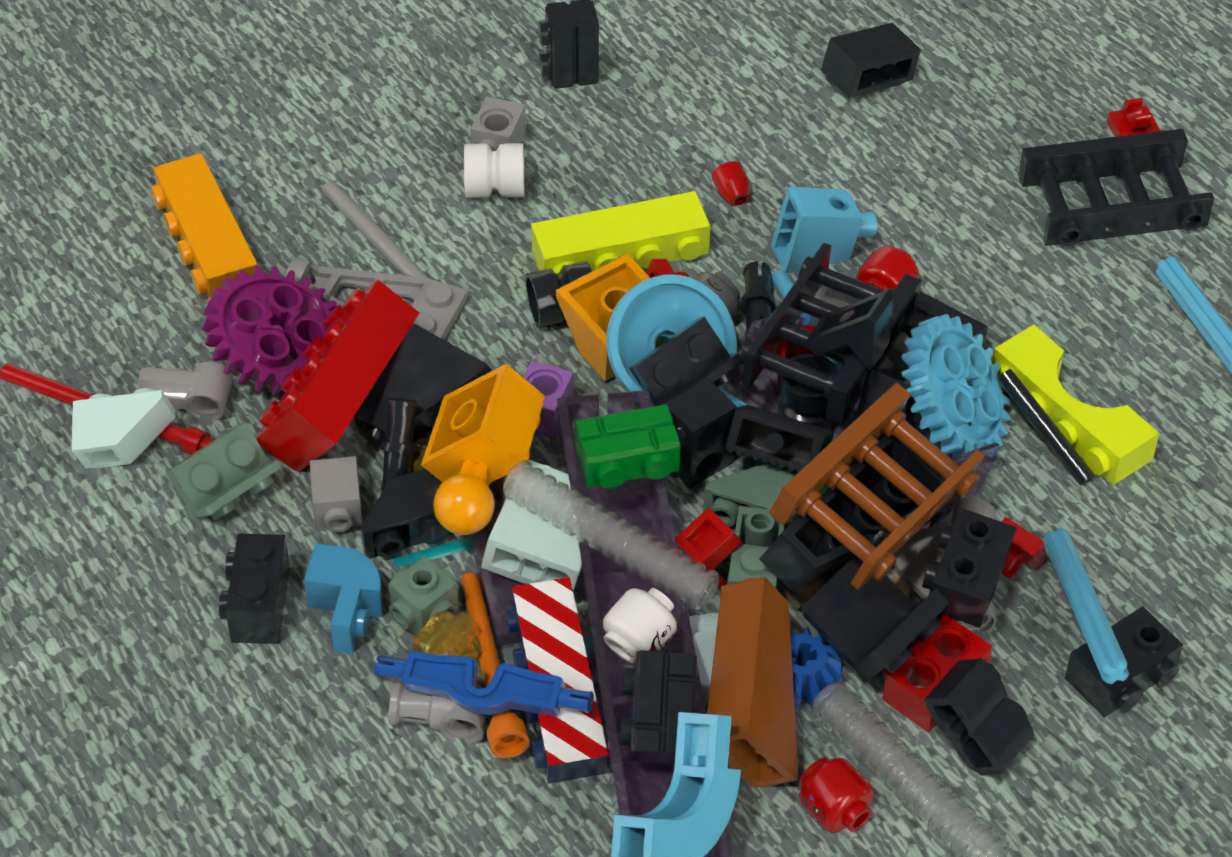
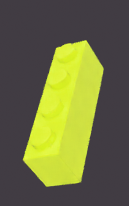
[531,191,710,274]

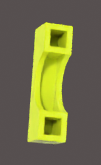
[992,324,1160,485]

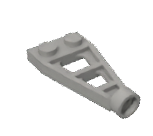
[285,257,468,347]

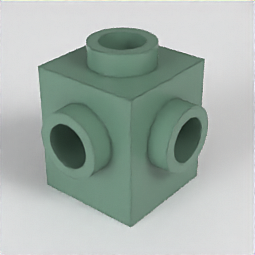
[388,556,459,643]

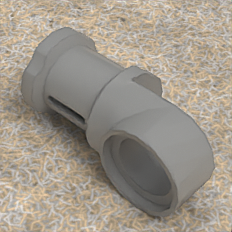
[388,681,488,744]

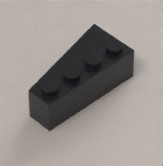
[759,435,959,593]

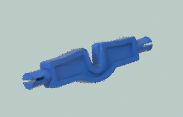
[374,651,594,716]

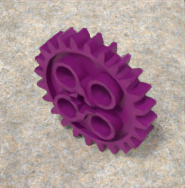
[202,266,337,396]

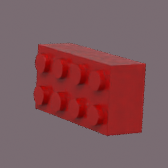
[256,279,420,472]

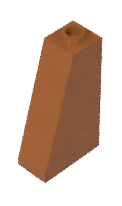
[707,576,798,788]

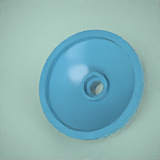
[606,275,737,407]

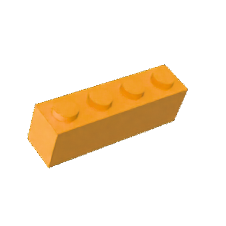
[150,153,258,300]

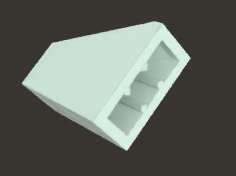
[481,460,582,592]

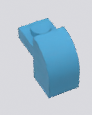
[304,543,383,654]

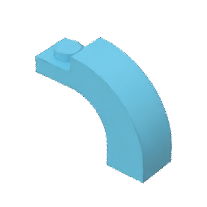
[611,712,741,857]

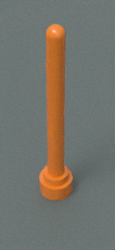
[460,572,530,758]

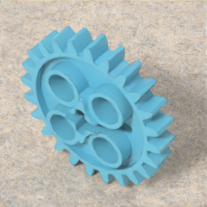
[902,314,1010,461]

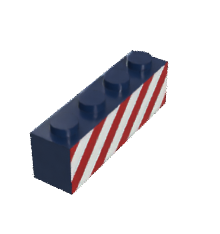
[504,577,608,784]

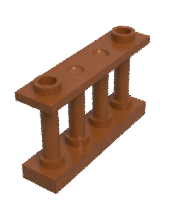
[769,382,985,590]

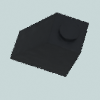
[355,324,492,444]

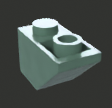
[703,462,800,530]
[727,506,785,589]

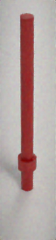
[0,363,215,455]

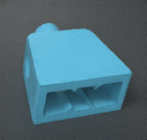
[771,187,877,274]

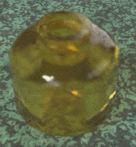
[411,611,483,662]

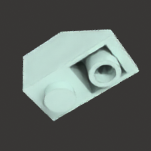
[72,388,175,468]

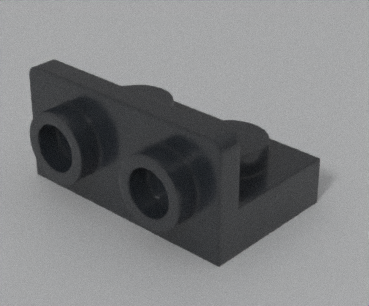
[629,316,740,406]

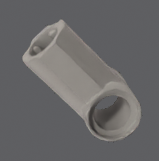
[138,362,233,420]

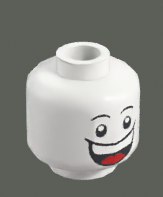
[603,588,677,663]

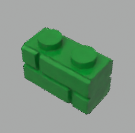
[575,404,680,488]

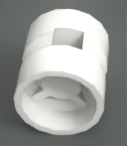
[464,143,524,198]

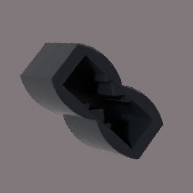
[924,658,1034,776]

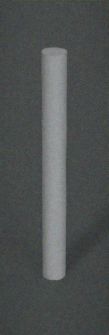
[322,180,429,278]

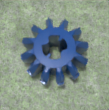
[790,626,843,710]

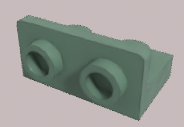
[166,422,282,520]

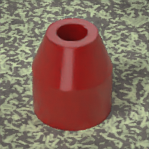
[711,161,750,207]

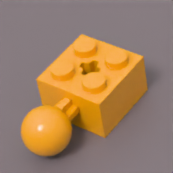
[421,363,545,535]

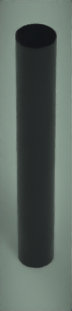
[997,369,1095,486]

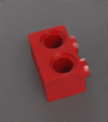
[882,614,993,733]

